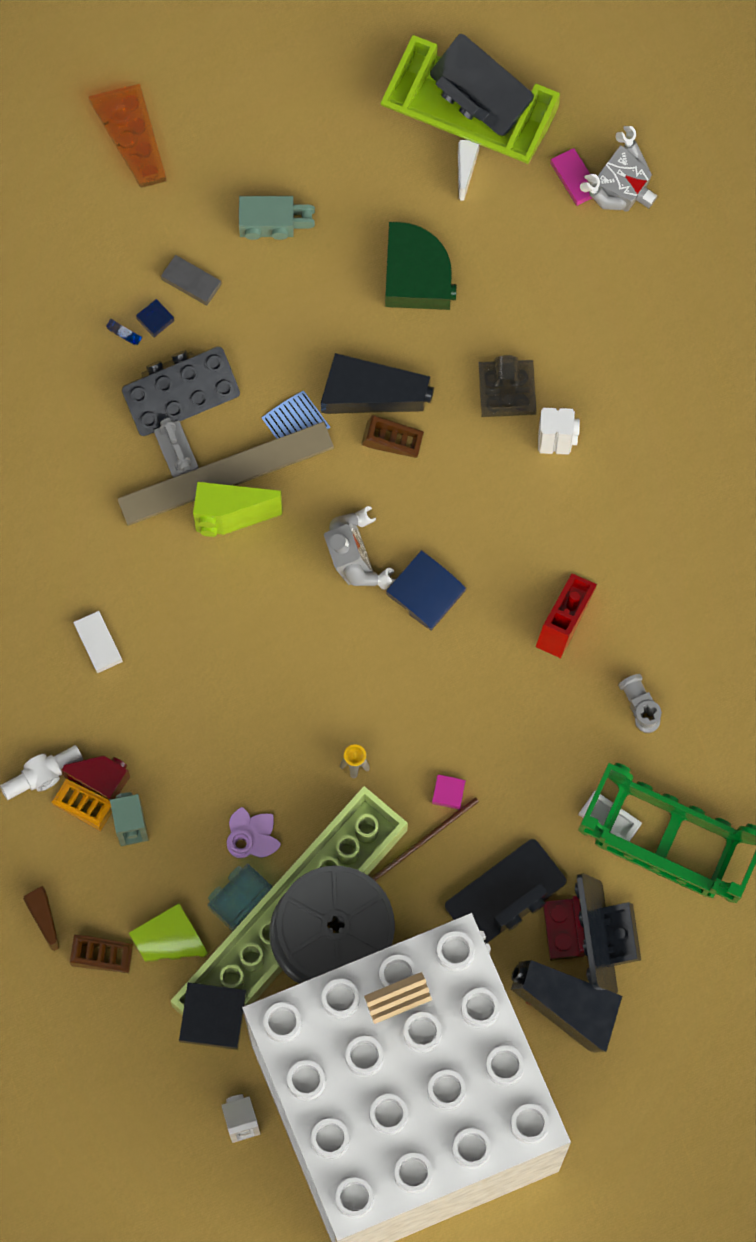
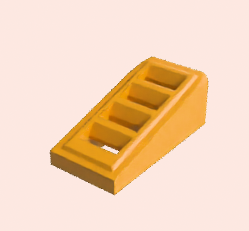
[51,779,112,831]

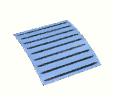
[262,391,330,439]

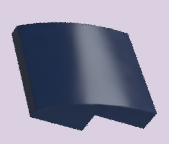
[386,550,466,631]

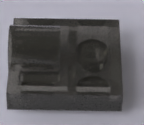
[478,355,537,417]

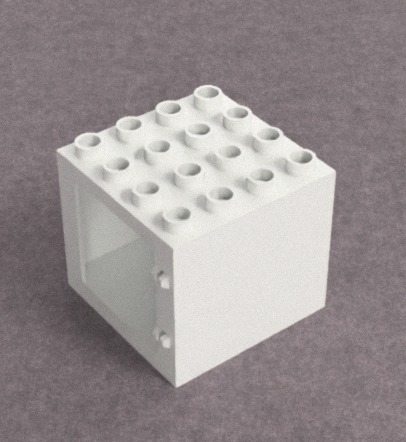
[242,913,571,1242]

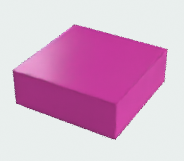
[432,775,466,810]

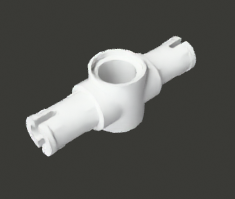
[0,745,83,801]

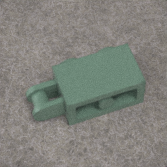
[239,196,315,240]

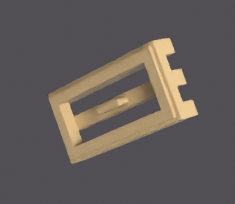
[364,972,432,1024]

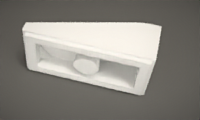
[458,140,479,201]

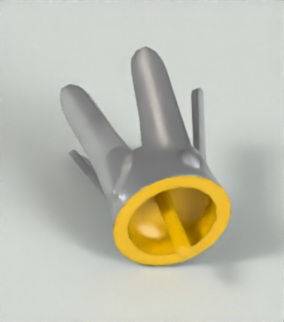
[340,744,370,779]

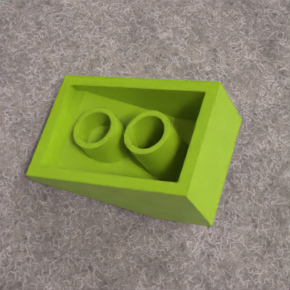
[193,482,283,537]

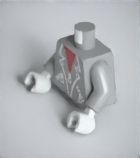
[580,126,658,211]
[324,506,396,590]

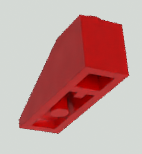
[535,573,597,659]

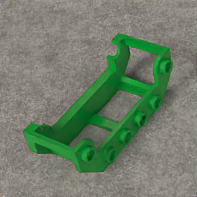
[578,763,756,903]

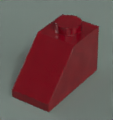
[61,756,130,800]

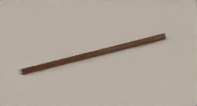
[371,797,479,881]

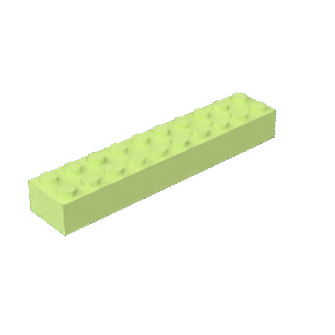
[171,786,408,1016]

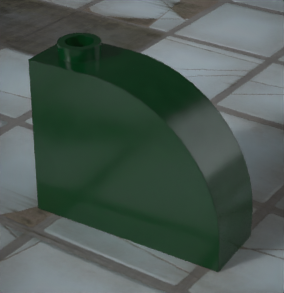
[385,222,457,310]

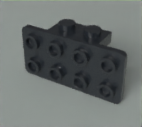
[430,34,534,136]
[121,346,240,436]
[445,839,567,944]
[575,873,641,994]

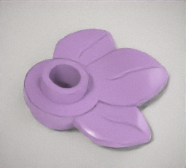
[227,807,281,858]

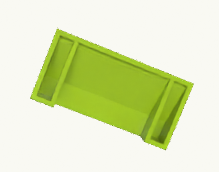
[381,35,560,164]

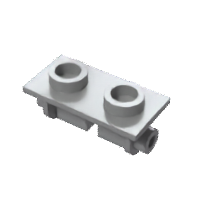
[153,418,199,478]

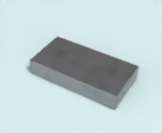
[161,255,221,306]

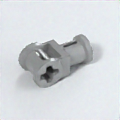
[618,674,662,733]

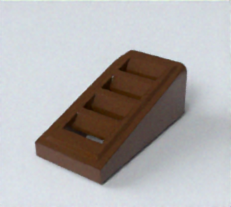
[361,415,424,458]
[23,886,59,951]
[70,934,133,973]

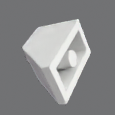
[221,1094,261,1143]

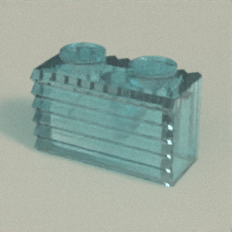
[207,863,272,932]

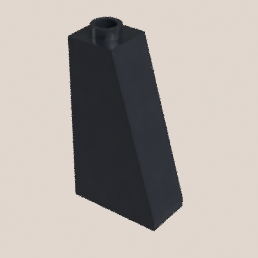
[321,353,434,414]
[511,960,623,1053]

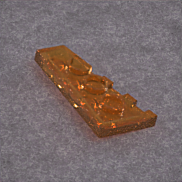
[88,84,166,188]

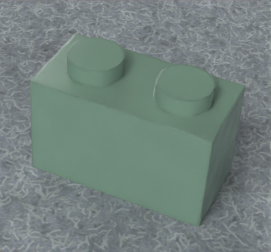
[110,792,149,846]

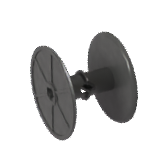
[269,866,395,984]

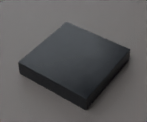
[179,982,246,1050]

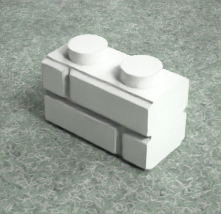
[538,408,580,454]

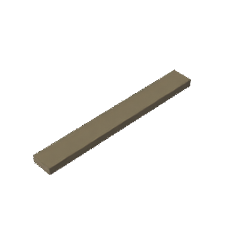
[118,422,334,526]

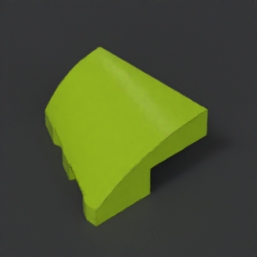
[129,903,208,962]

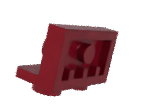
[543,895,585,961]

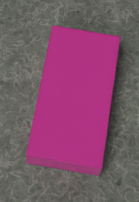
[550,148,592,206]

